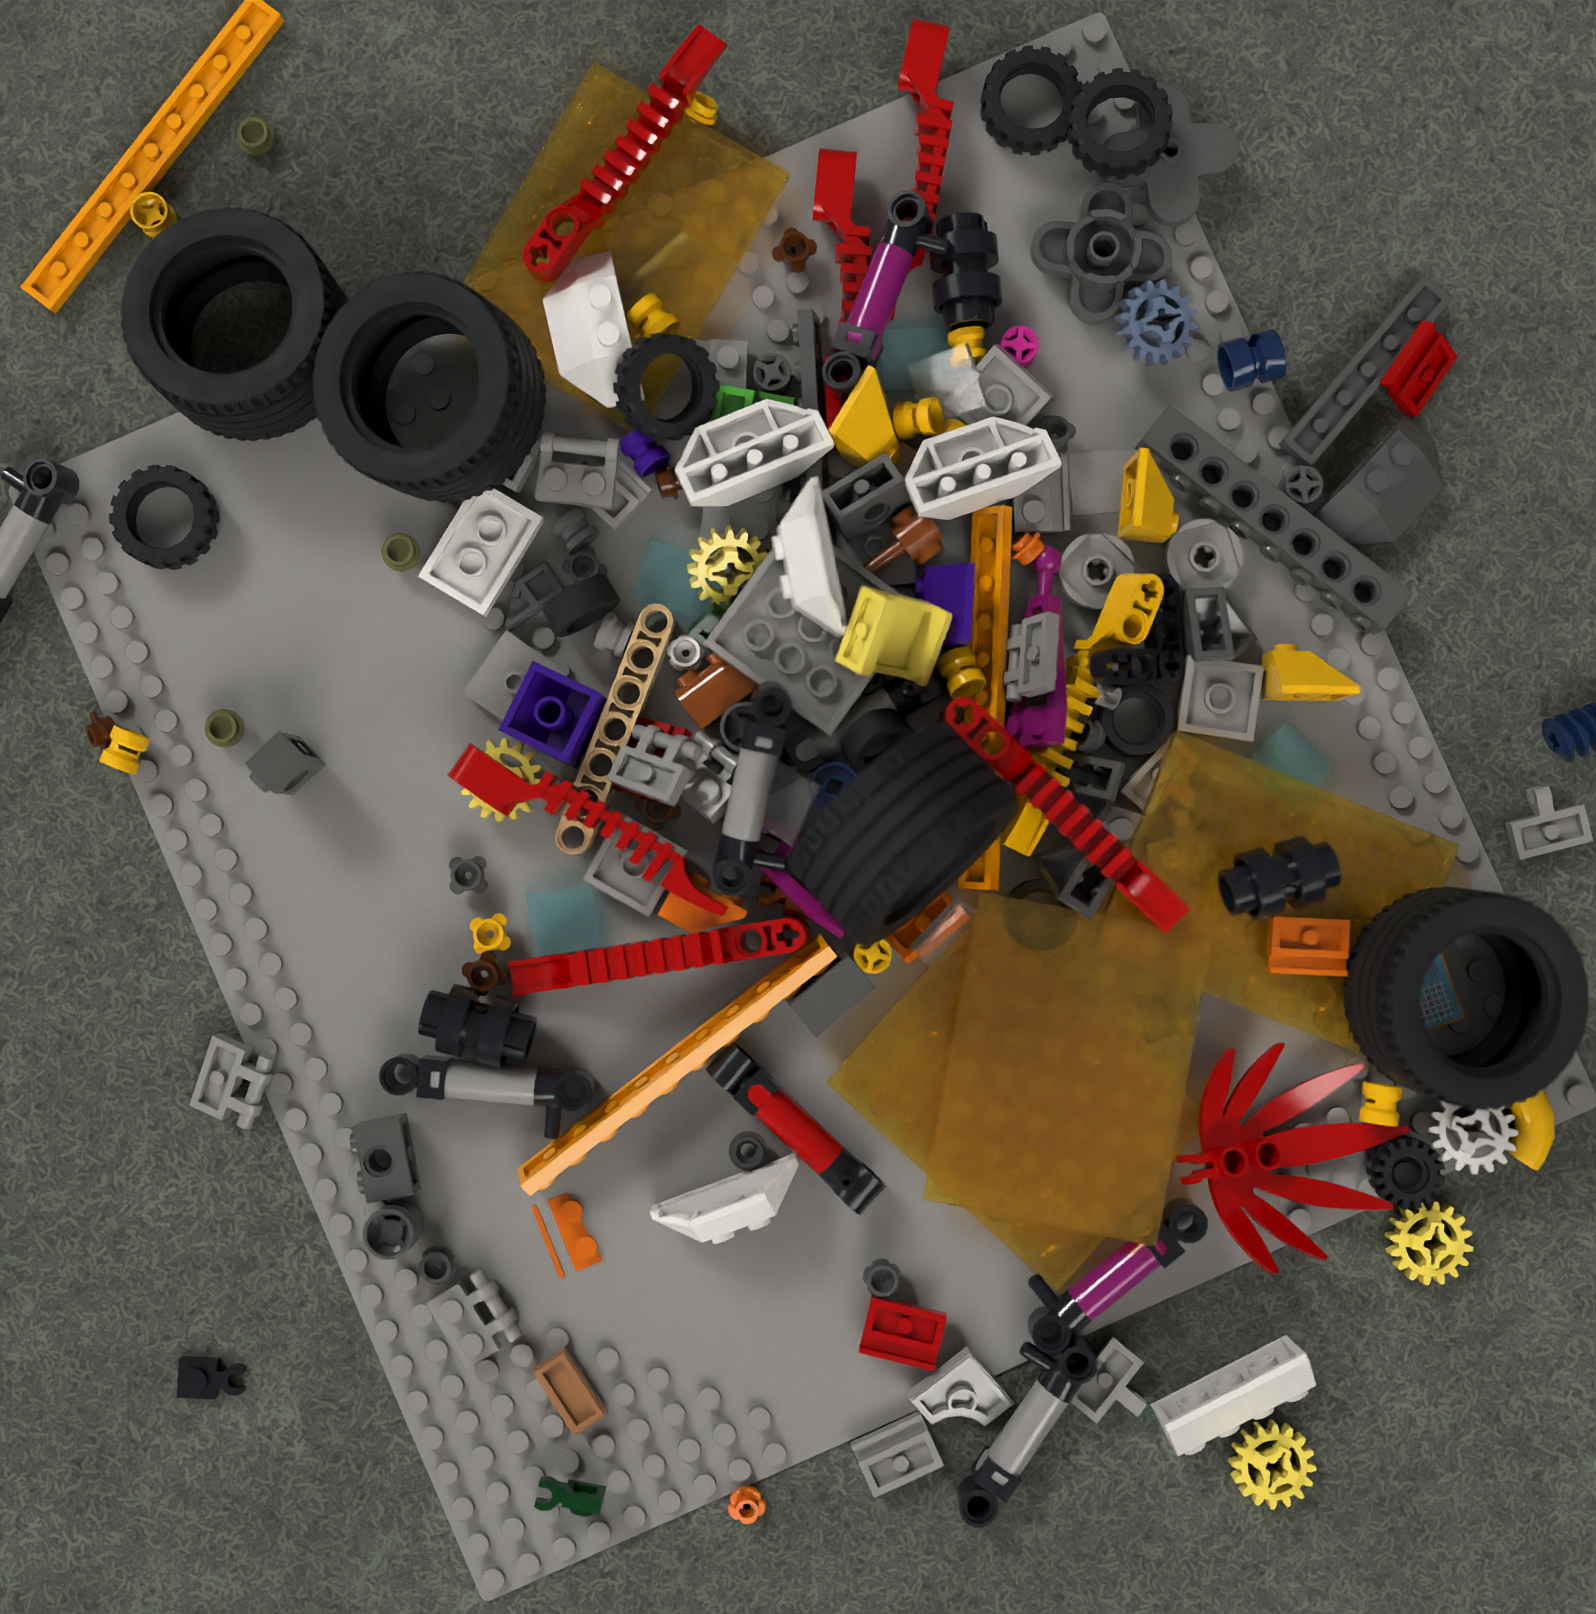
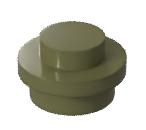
[237,117,276,156]
[381,533,420,572]
[205,709,244,747]

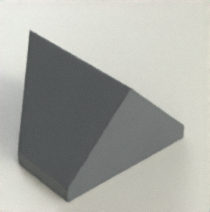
[1183,587,1258,662]
[1054,751,1125,823]
[1032,843,1114,920]

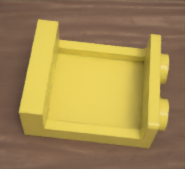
[835,586,953,686]

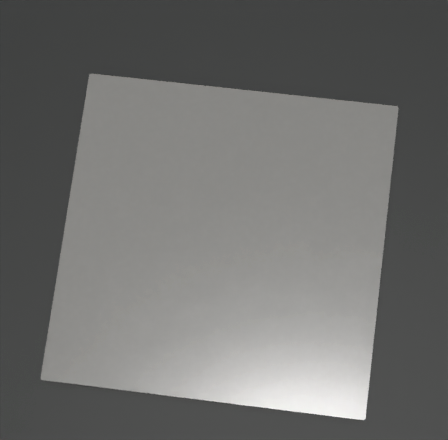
[8,12,1596,1601]

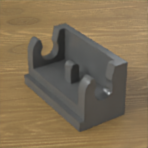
[786,949,875,1037]

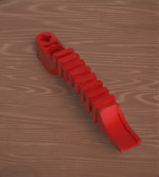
[890,18,954,321]
[522,24,727,283]
[812,148,872,451]
[945,697,1191,934]
[447,743,729,916]
[508,916,811,996]

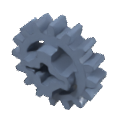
[1114,279,1199,366]

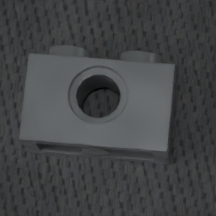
[821,453,913,543]
[245,731,326,796]
[350,1113,421,1204]

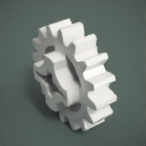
[1428,1101,1519,1174]

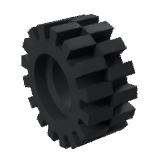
[1366,1135,1446,1209]

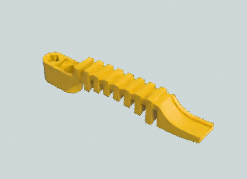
[999,573,1164,857]

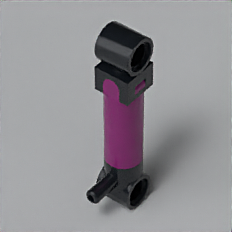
[822,190,951,402]
[1027,1198,1208,1354]

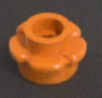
[1011,531,1045,566]
[728,1485,766,1524]

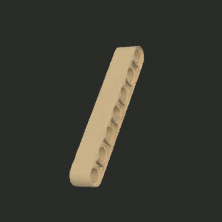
[555,603,676,855]

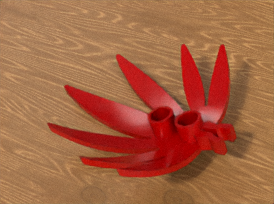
[1176,1043,1409,1274]

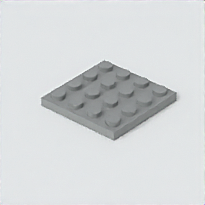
[703,543,901,736]

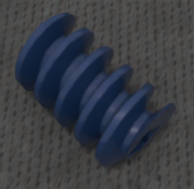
[1542,703,1596,762]

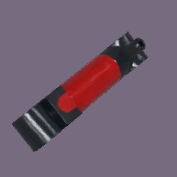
[705,1042,887,1215]

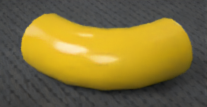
[1507,1089,1555,1171]

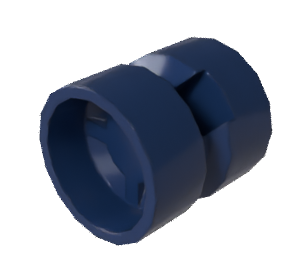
[1217,329,1286,392]
[809,762,857,811]

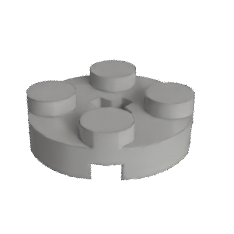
[1164,519,1243,594]
[1057,533,1135,611]

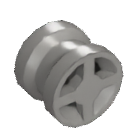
[594,612,636,659]

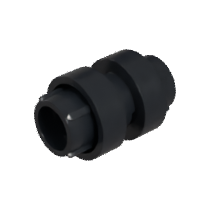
[929,212,1003,331]
[1217,835,1341,922]
[418,984,537,1068]

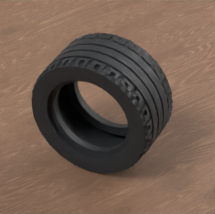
[120,207,347,441]
[312,271,546,503]
[790,723,1019,946]
[1343,887,1589,1110]

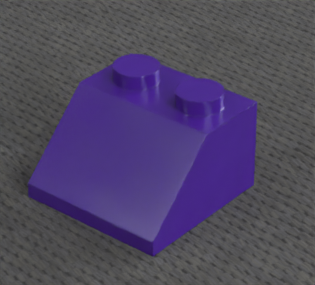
[914,563,975,650]
[498,661,607,769]

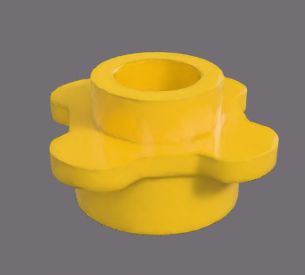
[470,913,511,954]

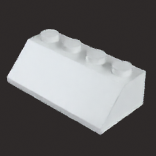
[1150,1335,1316,1456]

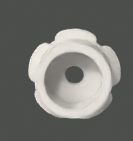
[667,634,705,671]

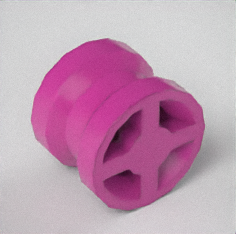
[1000,325,1039,369]

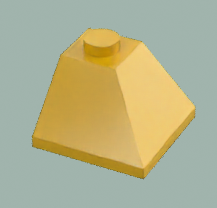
[828,365,900,468]
[1117,448,1179,544]
[1262,644,1360,701]

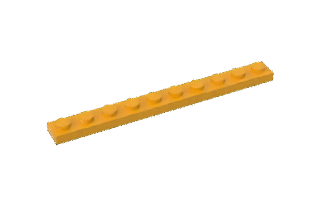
[20,0,285,314]
[958,505,1012,890]
[517,933,837,1196]

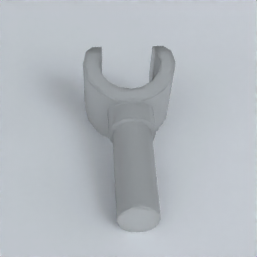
[1095,684,1122,710]

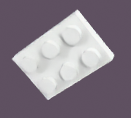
[418,489,545,617]

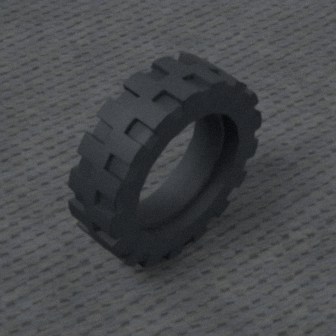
[980,46,1083,156]
[1068,68,1173,180]
[613,333,720,440]
[109,465,220,570]

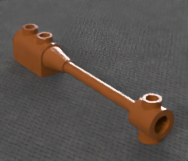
[674,506,944,729]

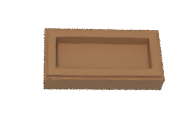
[532,1346,608,1436]

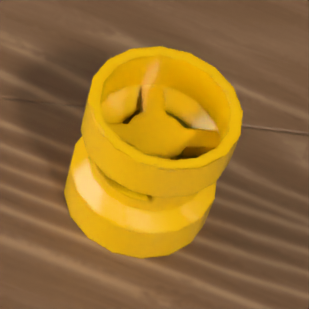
[130,192,179,239]
[626,293,680,338]
[893,397,944,440]
[936,646,986,699]
[99,725,151,775]
[1358,1081,1403,1127]

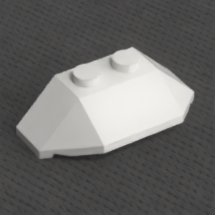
[543,251,645,408]
[675,399,834,506]
[904,417,1062,520]
[772,477,848,638]
[650,1153,799,1244]

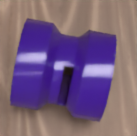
[621,429,671,478]

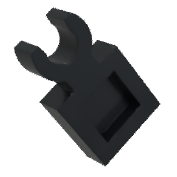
[177,1356,247,1399]

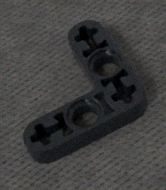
[1089,573,1185,686]

